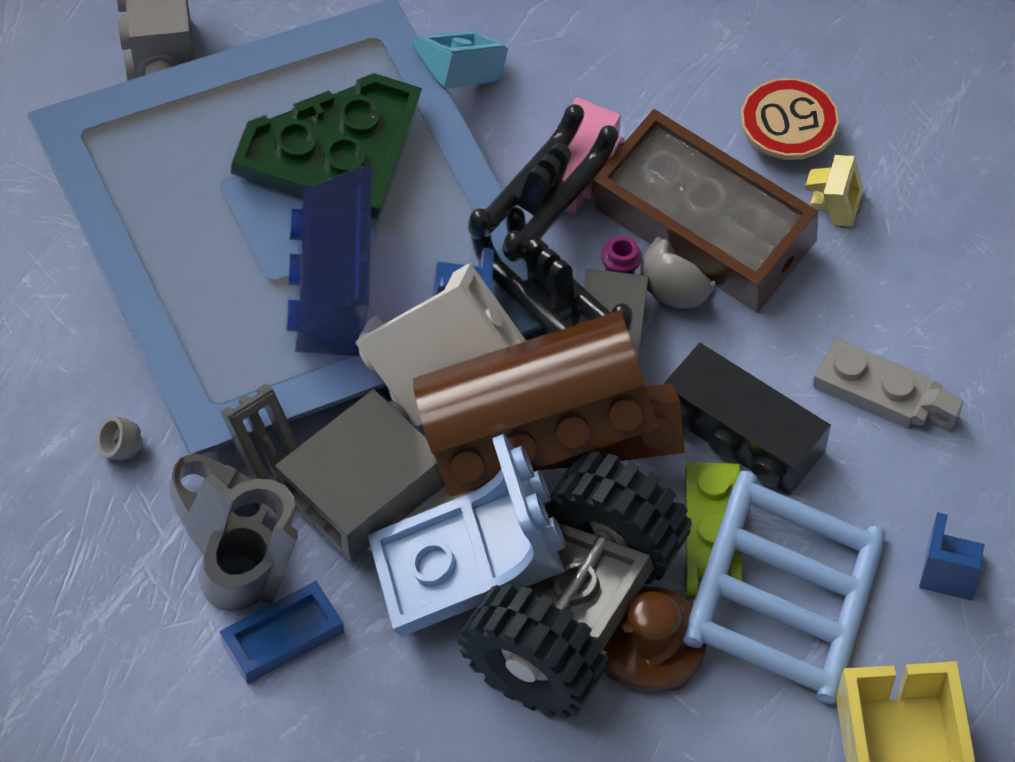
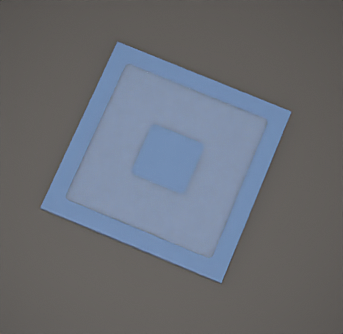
[28,0,571,455]

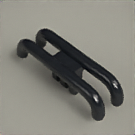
[468,104,618,262]
[471,207,633,333]

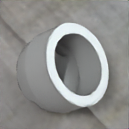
[97,416,143,460]

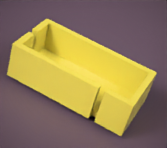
[836,661,975,762]

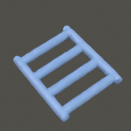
[683,471,886,705]

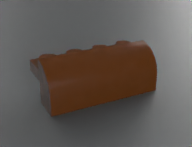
[413,310,660,497]

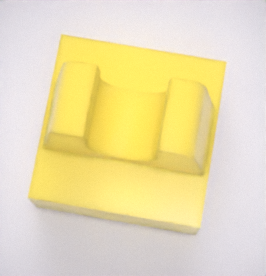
[805,155,864,227]

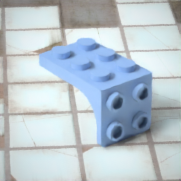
[368,434,566,637]

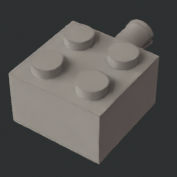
[117,0,195,81]

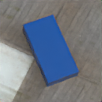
[219,581,344,684]

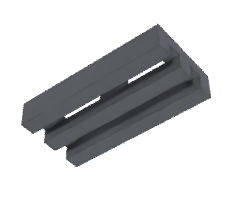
[220,384,299,481]

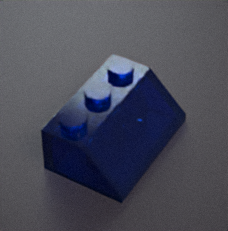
[286,165,372,356]

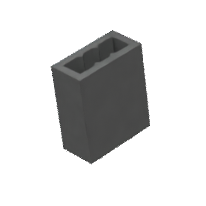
[275,389,445,561]

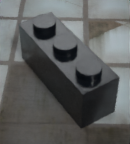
[663,342,831,495]

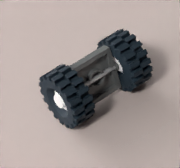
[458,452,692,718]

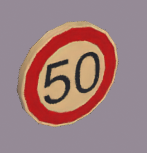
[740,78,839,160]

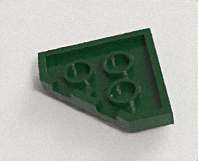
[230,73,422,220]

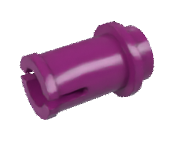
[601,236,642,274]

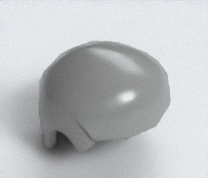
[640,237,716,309]

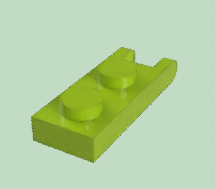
[685,462,742,597]

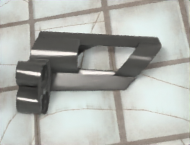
[169,453,298,611]

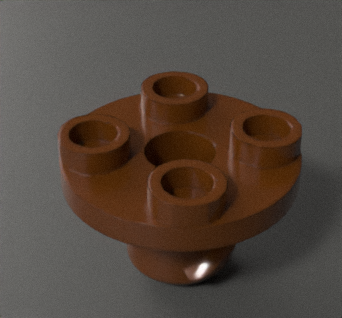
[603,587,707,692]

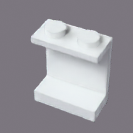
[356,262,526,427]

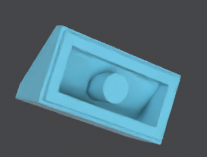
[412,30,509,88]

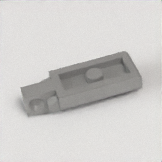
[813,338,964,433]

